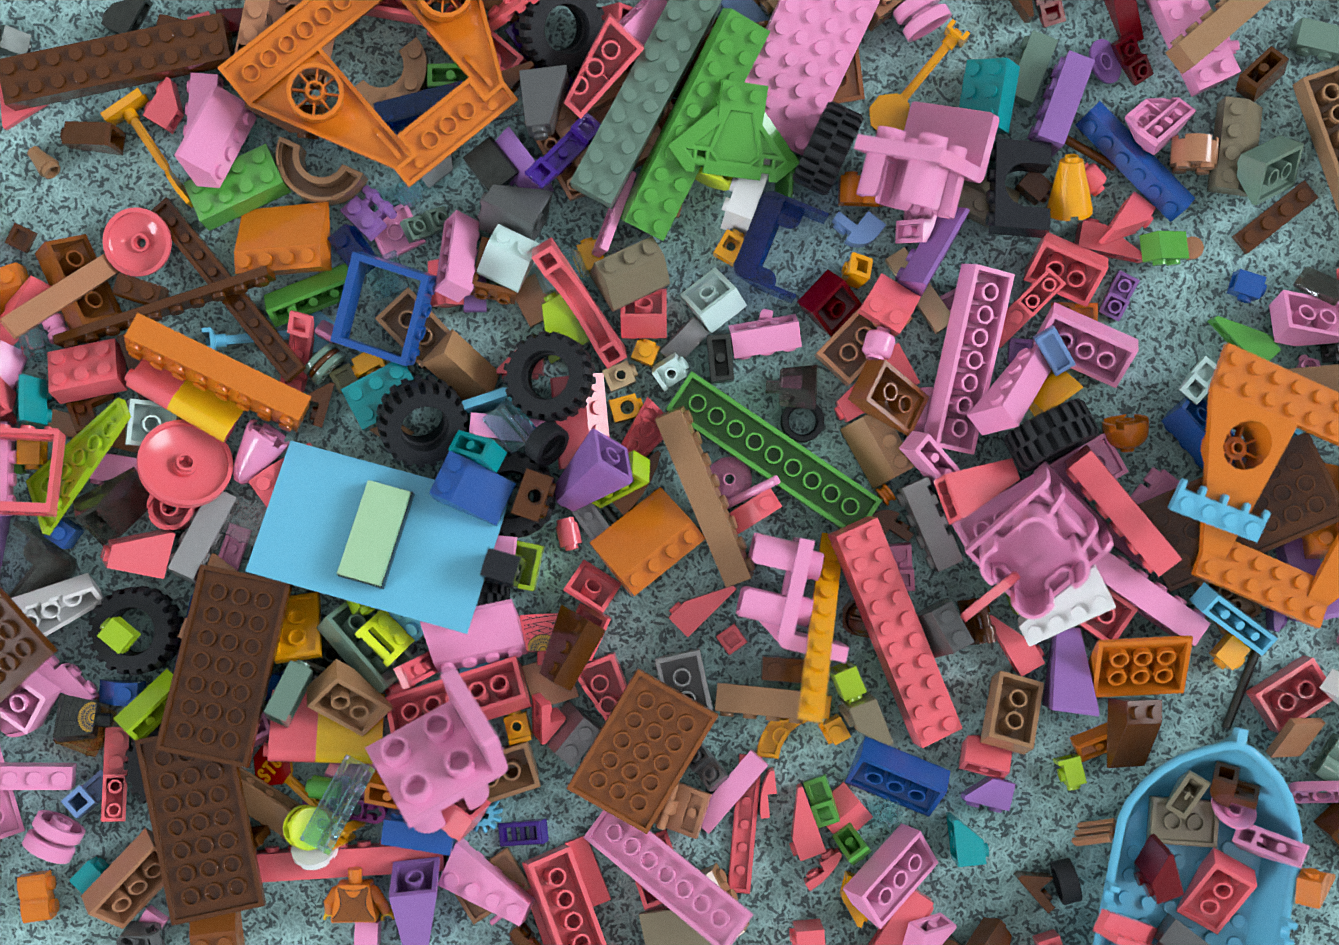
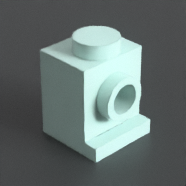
[652,352,689,391]

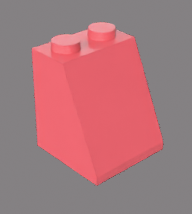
[100,529,175,579]

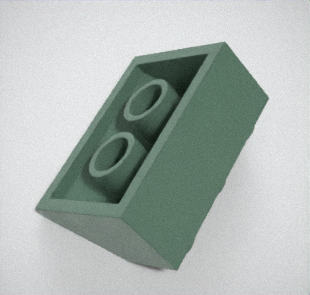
[1236,135,1304,206]

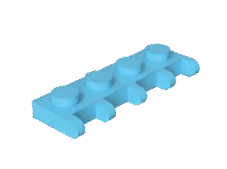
[1168,478,1270,542]

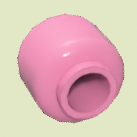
[862,327,896,360]

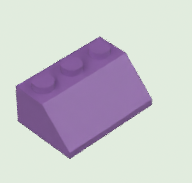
[495,127,554,192]

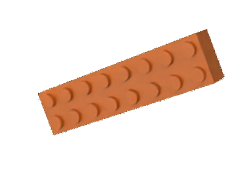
[124,313,311,432]

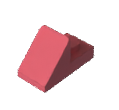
[532,693,566,745]

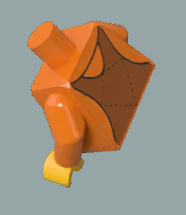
[323,867,394,923]

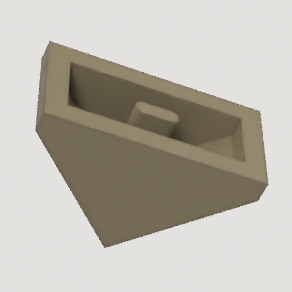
[1165,770,1211,820]

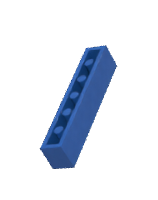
[1075,101,1195,222]

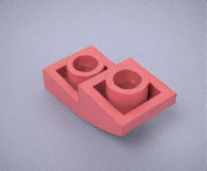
[804,847,842,891]

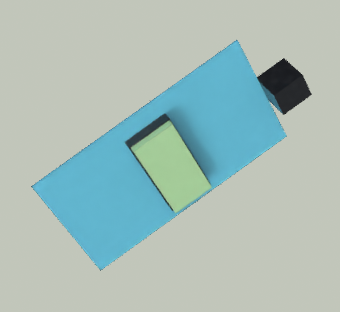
[246,441,525,634]

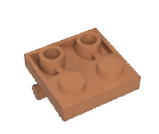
[654,782,712,839]

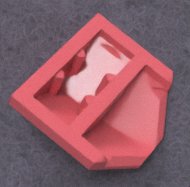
[826,782,873,834]

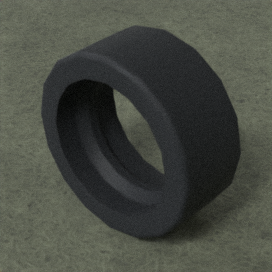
[780,399,824,443]
[525,421,569,466]
[1050,858,1082,905]

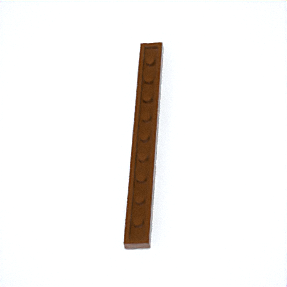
[151,197,306,383]
[52,265,276,349]

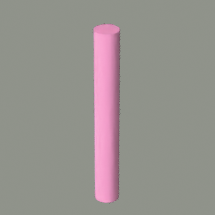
[727,475,780,509]

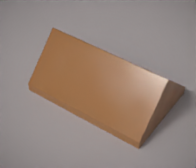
[421,329,499,400]

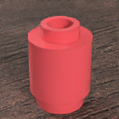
[555,517,582,551]

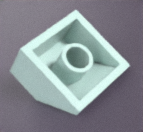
[477,224,539,293]
[680,267,747,333]

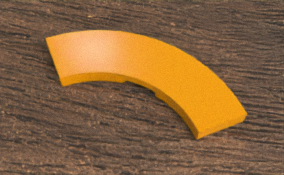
[756,695,832,759]

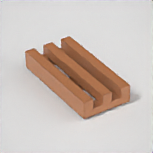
[1071,818,1117,846]

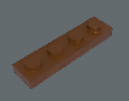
[1232,180,1319,254]

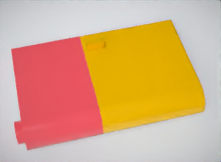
[124,359,244,443]
[263,690,385,764]

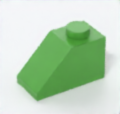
[832,823,872,865]

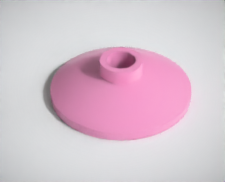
[710,457,752,499]
[1211,798,1257,830]

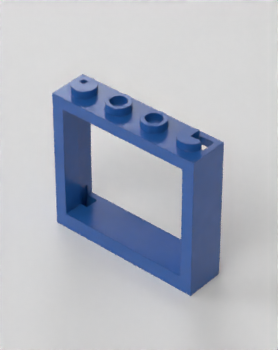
[330,252,437,366]

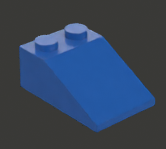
[429,451,516,526]

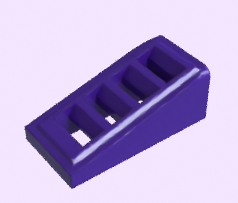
[498,818,549,847]

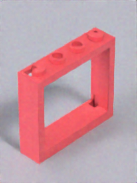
[0,424,66,517]

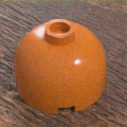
[1102,414,1149,452]

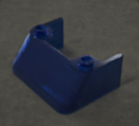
[734,191,829,303]

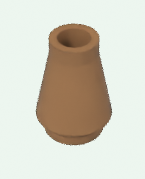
[27,146,61,179]

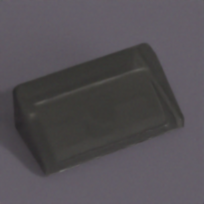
[1293,266,1339,306]

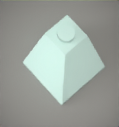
[125,398,177,446]

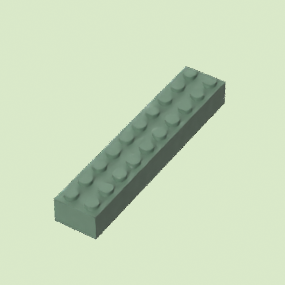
[570,0,722,209]

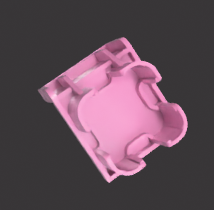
[854,101,999,219]
[965,461,1114,619]
[736,533,849,663]
[365,667,508,833]

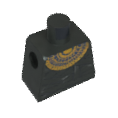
[53,694,113,742]

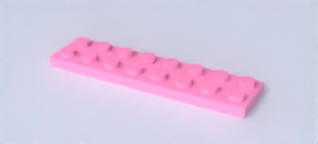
[952,433,1129,562]
[583,810,754,945]

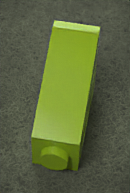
[541,291,590,364]

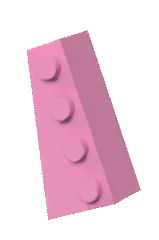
[967,346,1051,435]
[438,838,535,926]

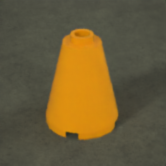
[1046,154,1093,221]

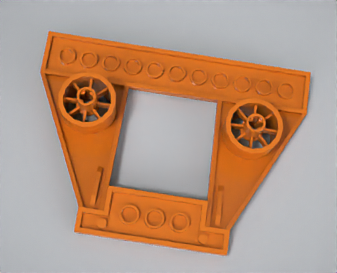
[217,0,518,188]
[1191,343,1339,628]

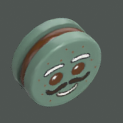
[303,342,346,385]

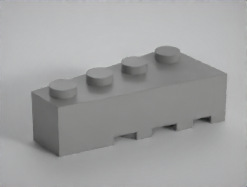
[895,477,964,572]
[168,491,240,585]

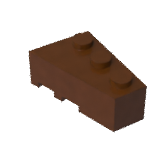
[539,604,606,691]

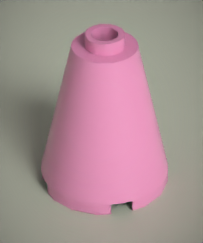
[232,419,290,485]

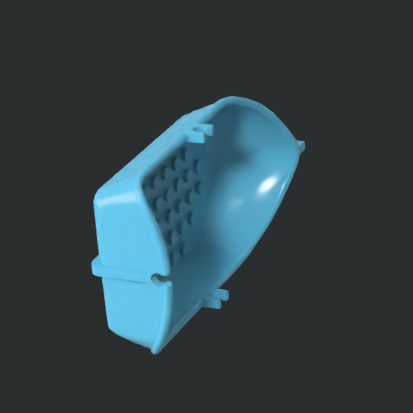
[1093,727,1303,945]

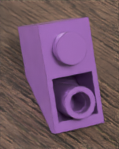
[961,776,1016,813]

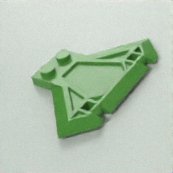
[667,79,799,183]

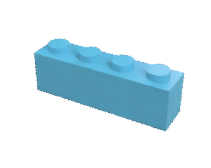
[1189,582,1278,656]

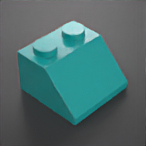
[16,374,52,429]
[946,812,989,867]

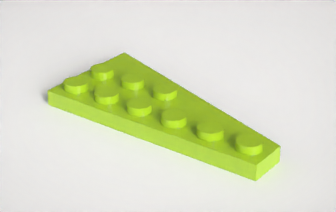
[26,397,131,536]

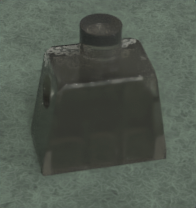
[766,365,818,410]

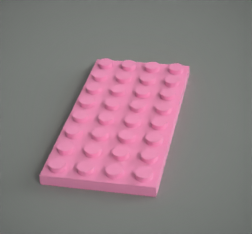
[745,0,880,155]

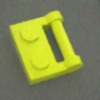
[355,610,415,667]

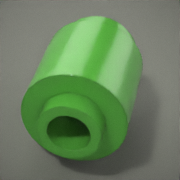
[305,775,342,802]

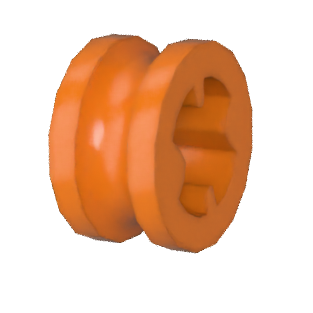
[875,483,896,506]

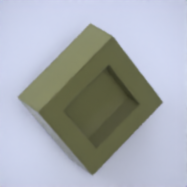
[329,363,359,394]

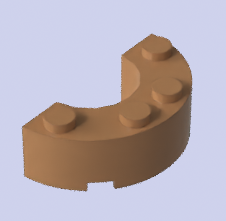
[355,37,429,117]
[276,136,368,206]

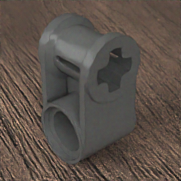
[116,921,165,945]

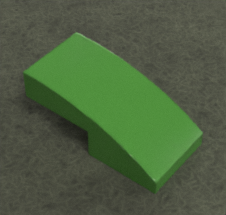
[803,774,840,828]

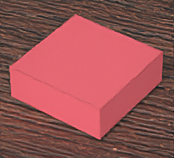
[716,624,747,655]

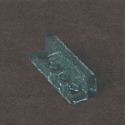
[300,754,375,855]

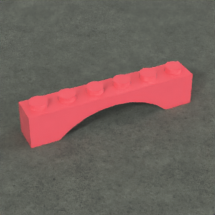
[532,237,627,369]

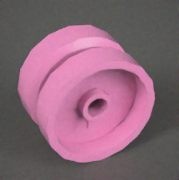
[892,0,952,42]
[22,810,86,864]

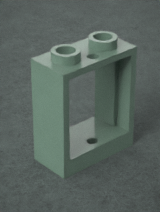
[264,660,314,728]

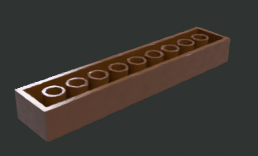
[0,13,235,111]

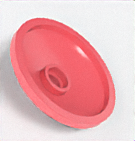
[103,207,172,277]

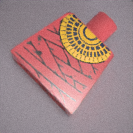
[520,613,558,665]

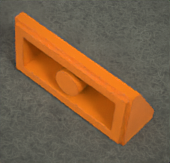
[1070,722,1107,762]

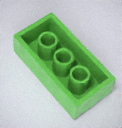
[183,144,291,231]

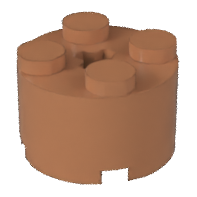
[1169,133,1219,175]

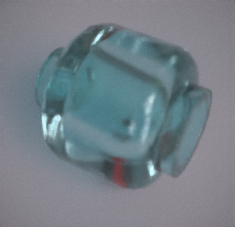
[19,326,53,361]

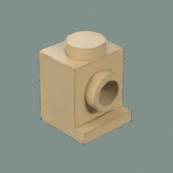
[602,360,639,393]

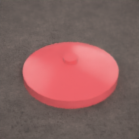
[136,420,233,508]

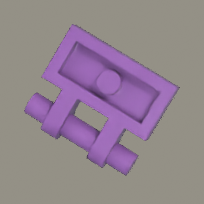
[340,185,397,242]

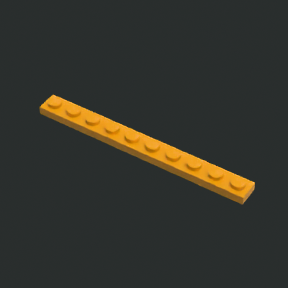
[797,532,841,723]

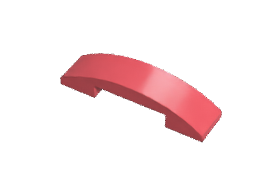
[280,310,314,393]

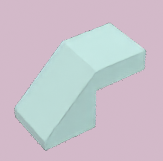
[1179,356,1217,405]

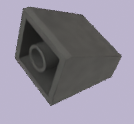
[519,65,570,140]
[478,185,553,241]
[916,598,974,658]

